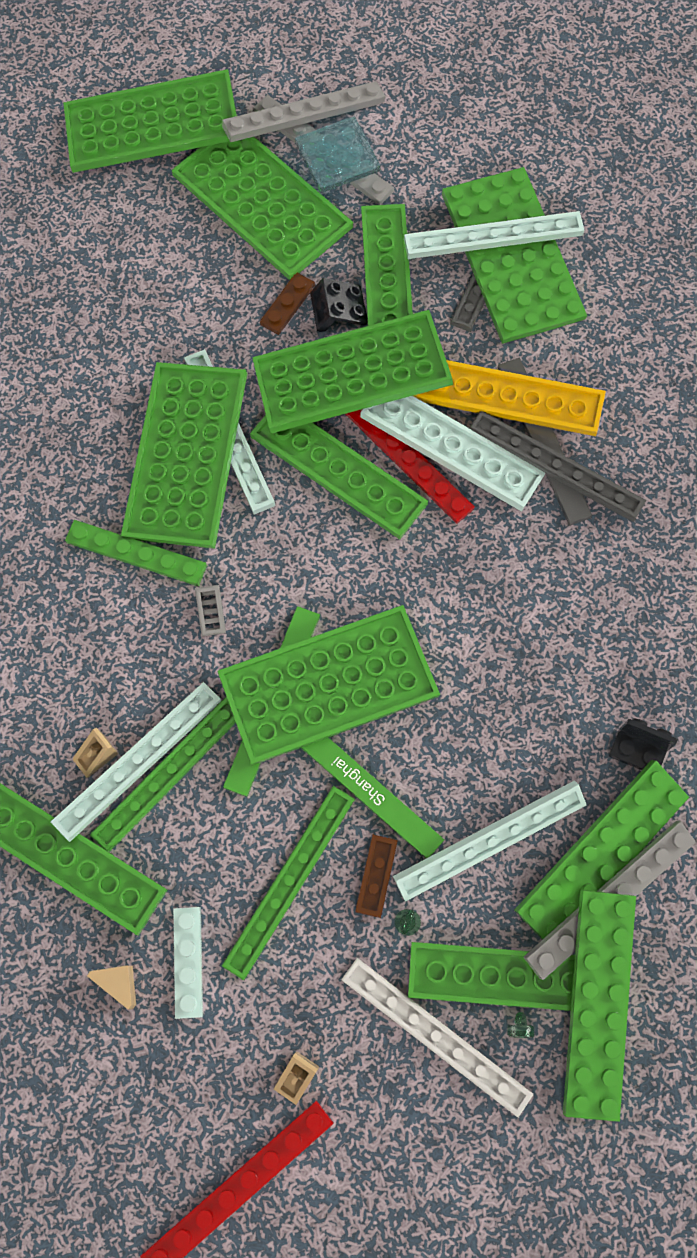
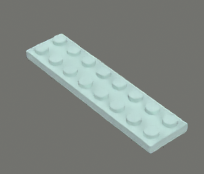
[360,396,545,512]

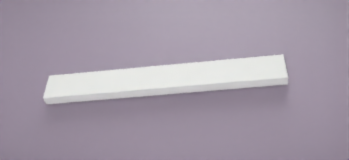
[341,958,534,1117]

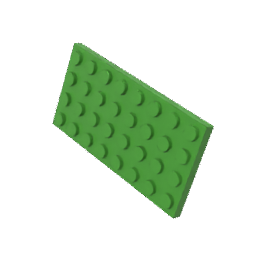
[63,69,237,173]
[172,137,353,280]
[442,167,587,344]
[252,310,453,433]
[121,362,247,549]
[217,605,440,766]

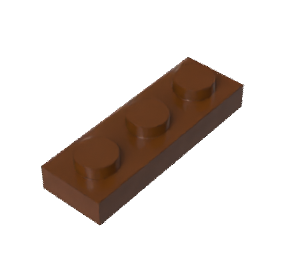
[260,272,315,335]
[355,834,398,919]

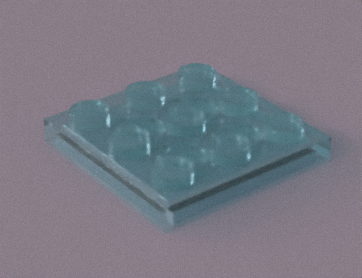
[295,116,381,193]

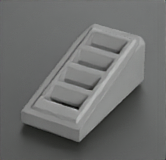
[195,585,226,637]

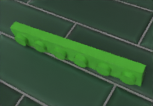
[65,520,207,587]

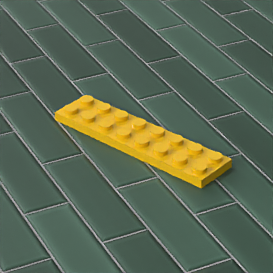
[413,360,606,437]

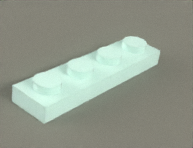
[173,907,203,1019]

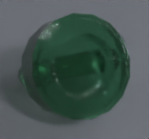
[394,909,421,936]
[507,1012,535,1038]

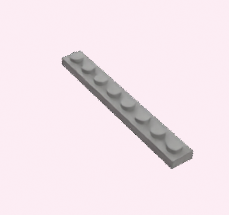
[222,81,386,142]
[253,95,394,205]
[523,821,696,980]

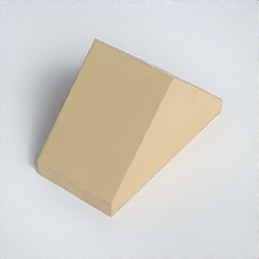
[73,728,119,778]
[87,966,136,1010]
[274,1052,319,1105]

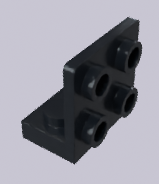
[310,278,368,332]
[609,718,678,770]

